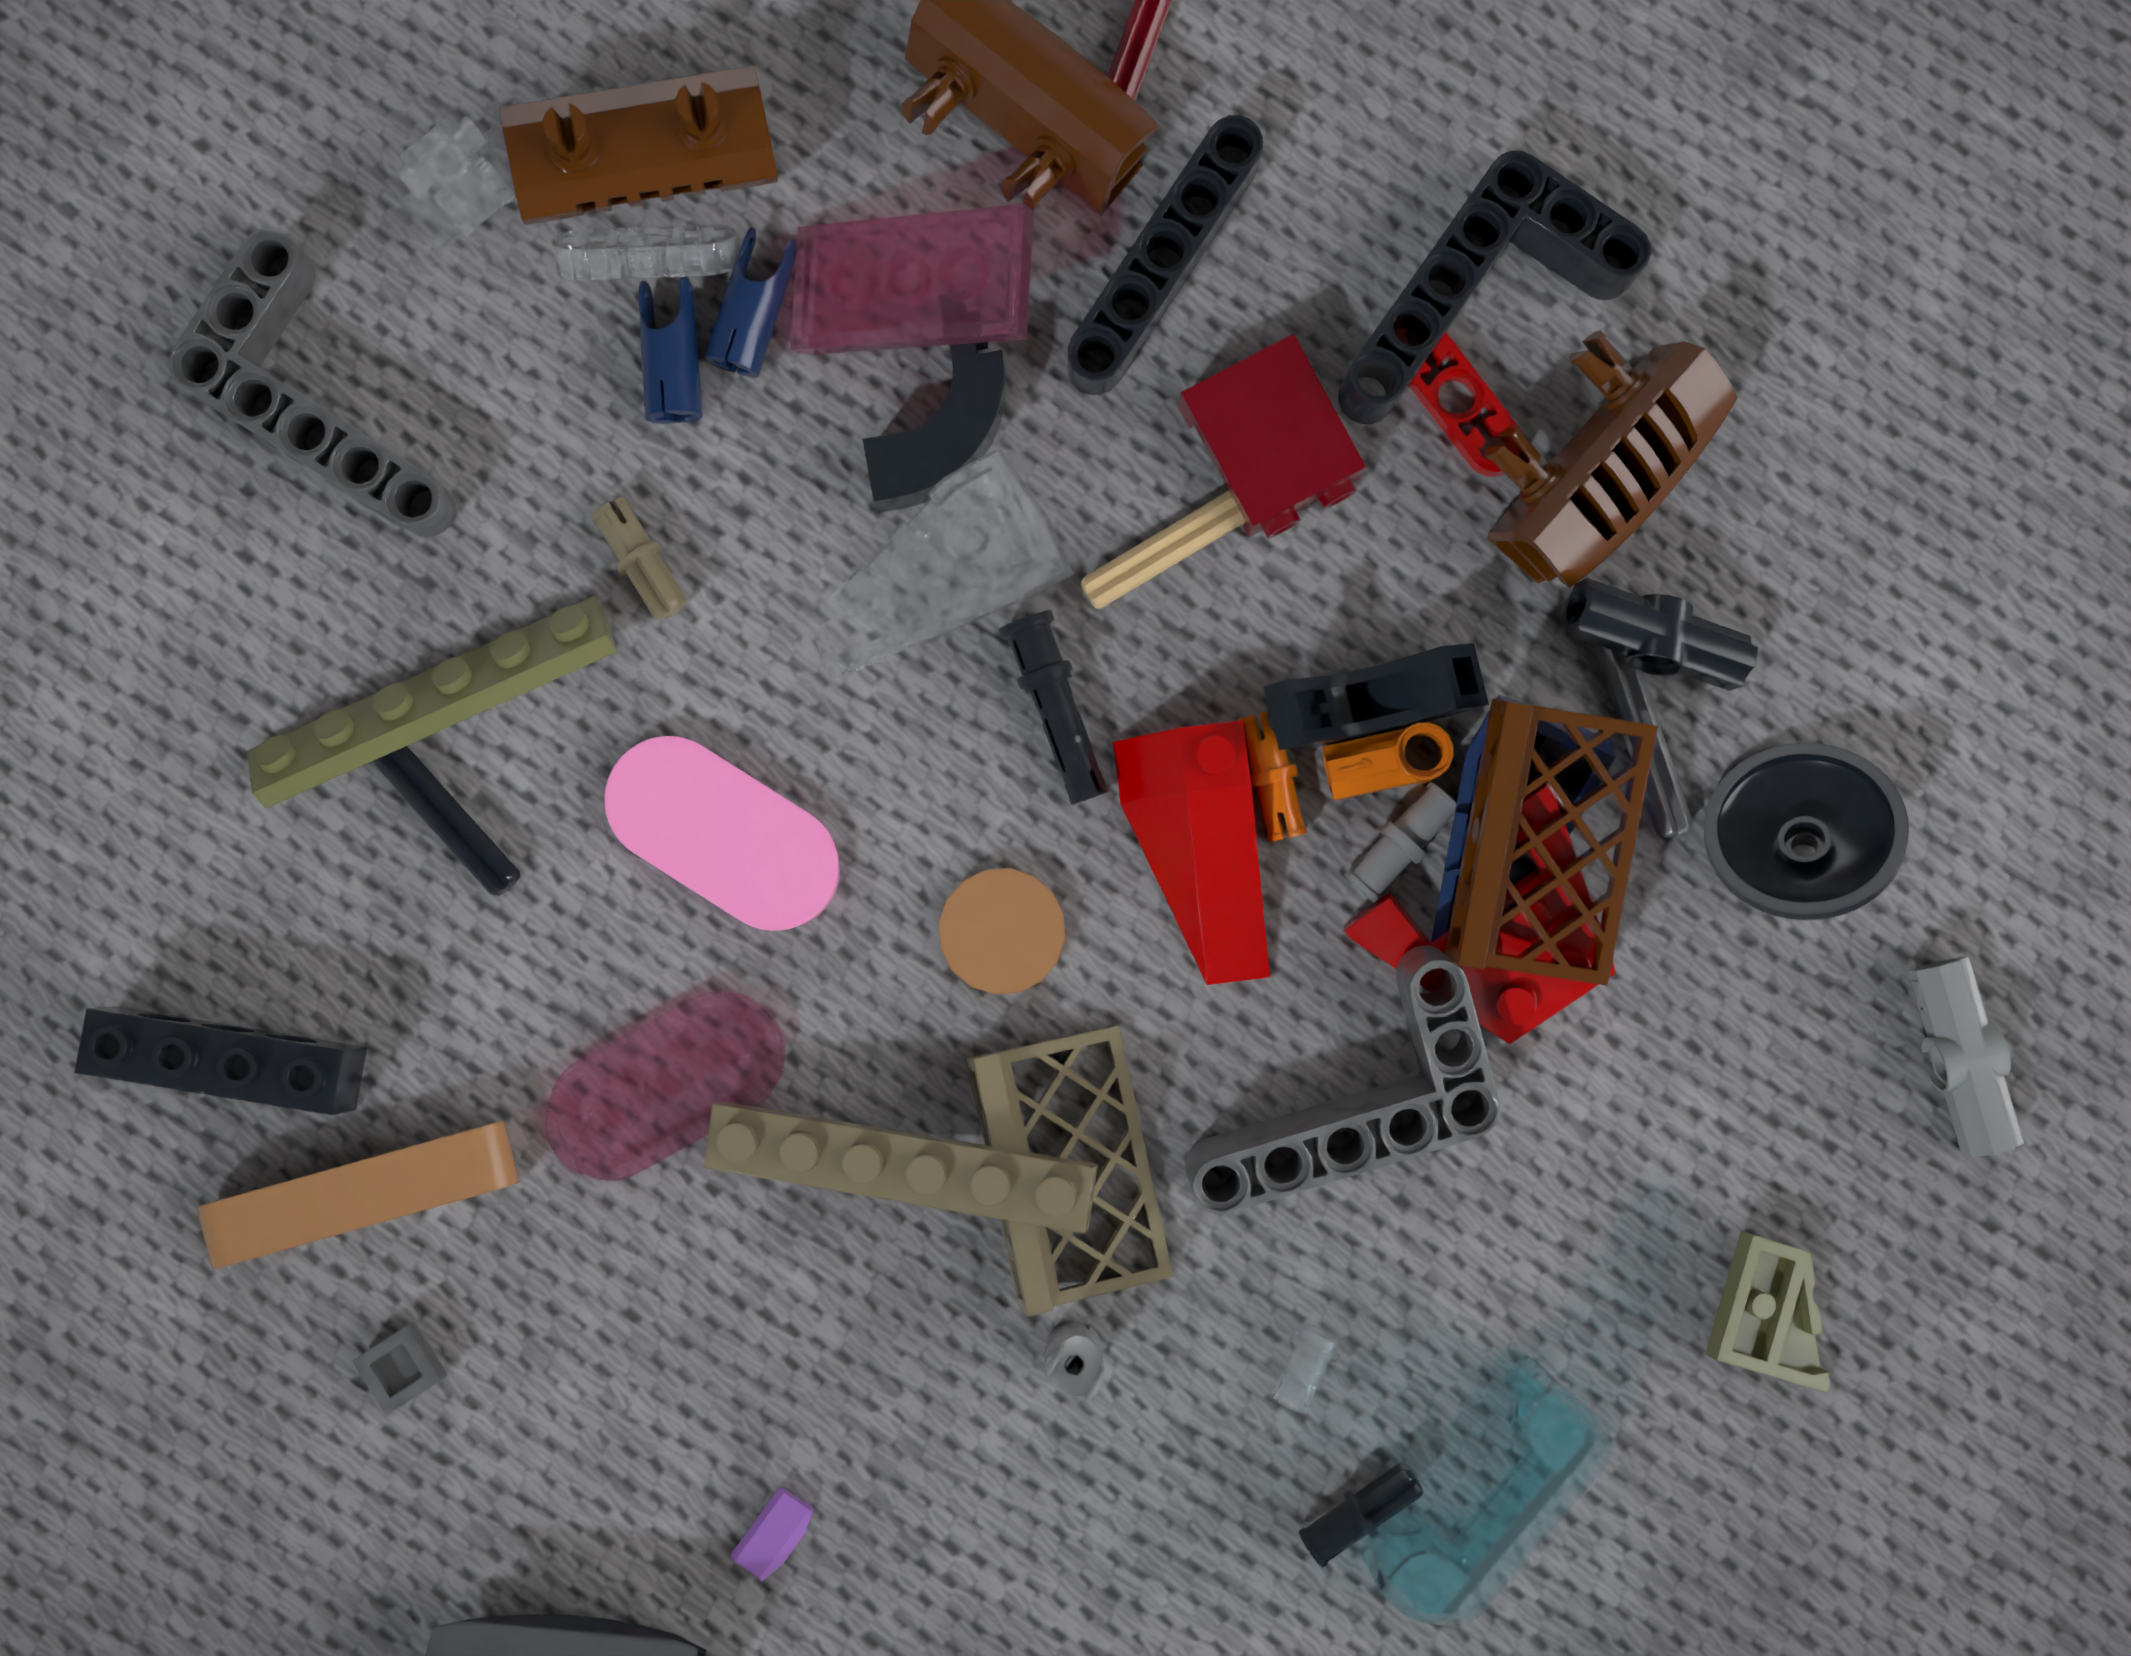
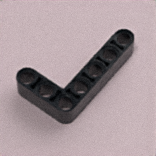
[1338,151,1651,424]

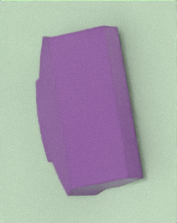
[730,1487,813,1582]

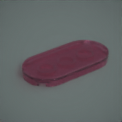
[544,991,786,1181]

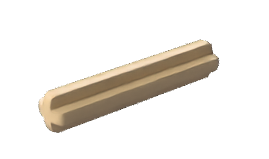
[1081,491,1245,609]

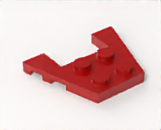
[1344,783,1616,1045]

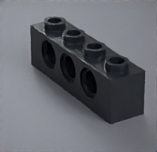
[74,1006,367,1115]

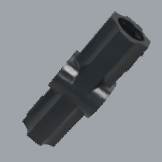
[1560,578,1758,691]

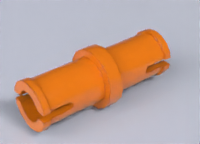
[1238,712,1308,842]

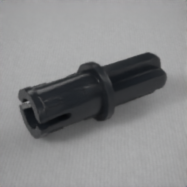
[1299,1463,1424,1568]

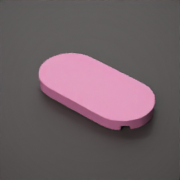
[604,736,840,931]

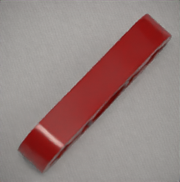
[1395,328,1524,477]

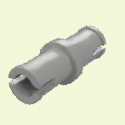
[1344,782,1456,903]

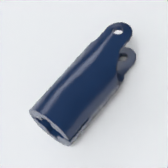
[705,227,797,378]
[639,275,703,424]

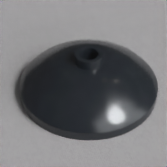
[1704,743,1909,920]

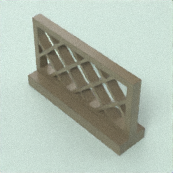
[966,1025,1174,1317]

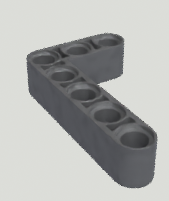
[169,228,456,537]
[1185,945,1500,1214]

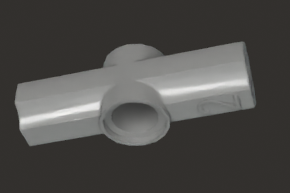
[1908,957,2024,1158]

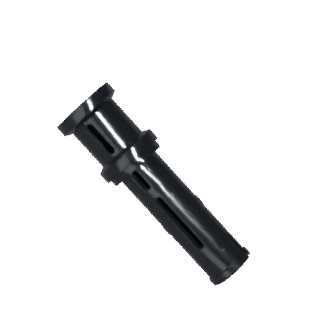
[998,610,1109,805]

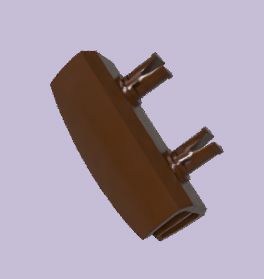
[902,0,1159,216]
[499,65,778,225]
[1485,330,1738,587]

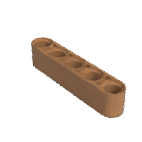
[196,1120,520,1270]

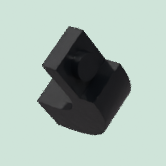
[862,292,1006,513]
[1264,643,1489,751]

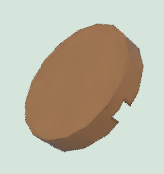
[939,868,1065,995]

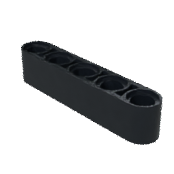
[1068,115,1263,395]

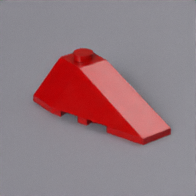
[1113,720,1270,985]

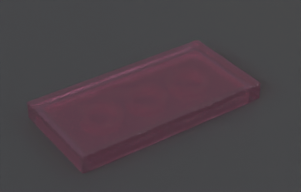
[791,204,1034,355]

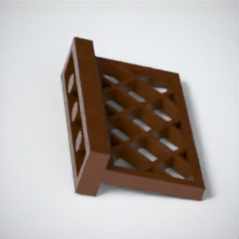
[1445,698,1658,986]

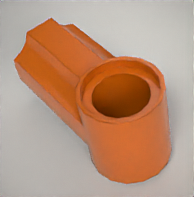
[1321,723,1453,801]

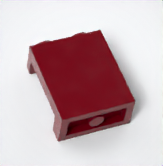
[1178,333,1366,539]

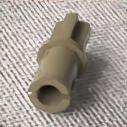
[591,497,686,619]

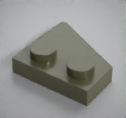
[1705,1230,1830,1393]

